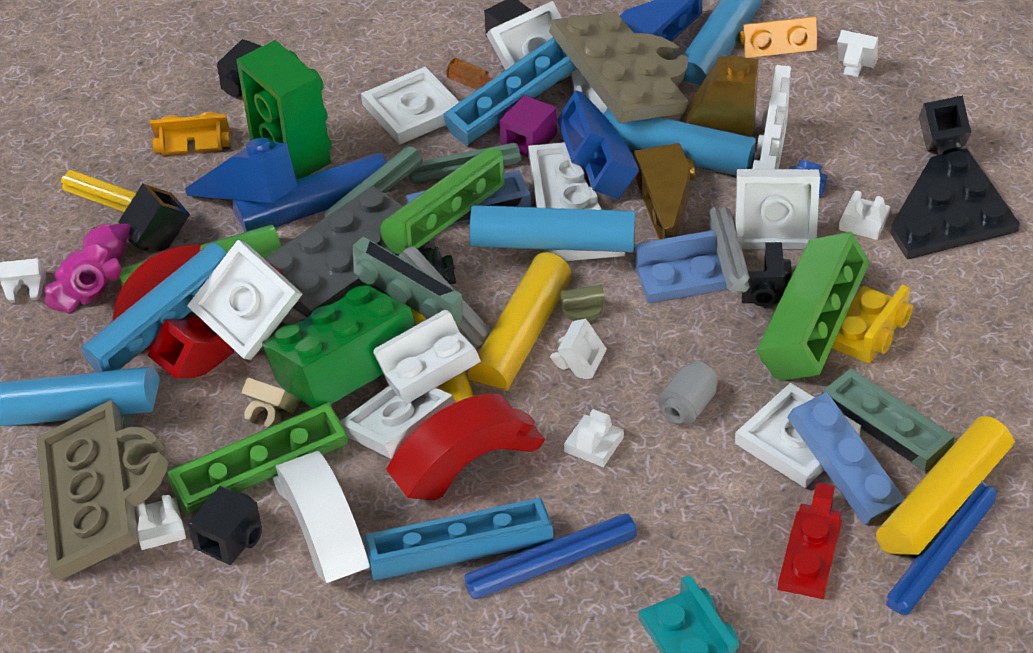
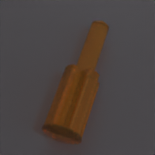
[446,57,492,90]

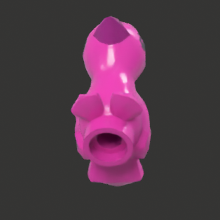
[44,223,130,314]

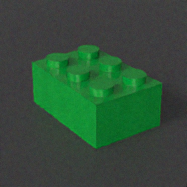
[236,40,332,180]
[262,285,416,409]

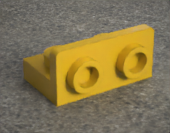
[832,284,913,364]

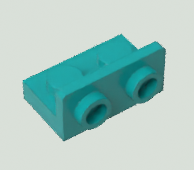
[638,575,739,653]

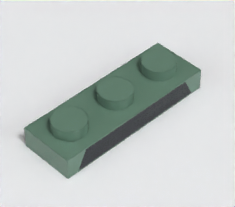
[353,236,462,327]
[822,368,955,472]

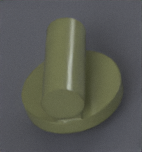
[560,285,604,322]

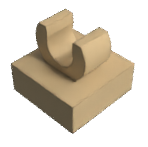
[241,377,300,428]

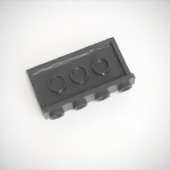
[265,186,435,317]

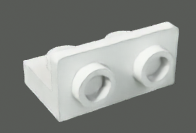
[373,310,481,404]

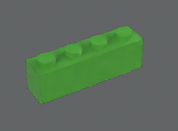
[756,231,870,380]

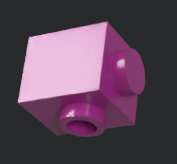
[500,95,557,158]

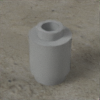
[658,362,718,425]

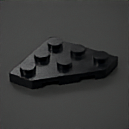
[890,148,1020,260]

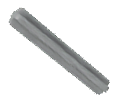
[709,206,750,293]

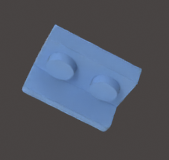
[636,230,727,303]

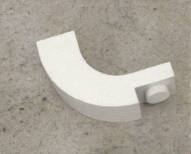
[272,451,370,583]

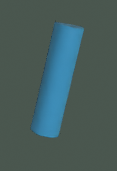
[683,0,763,86]
[443,37,577,146]
[604,108,756,176]
[470,205,635,253]
[81,242,227,372]
[0,367,160,426]
[363,498,553,581]

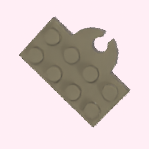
[549,12,689,123]
[36,400,169,581]

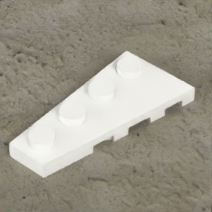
[753,65,791,169]
[528,142,625,261]

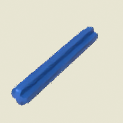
[886,481,997,615]
[464,513,637,599]

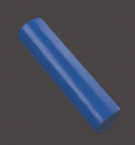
[232,152,393,232]

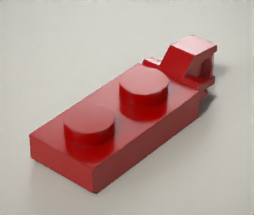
[777,482,842,600]

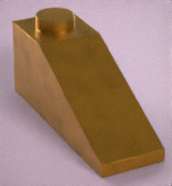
[634,143,695,240]

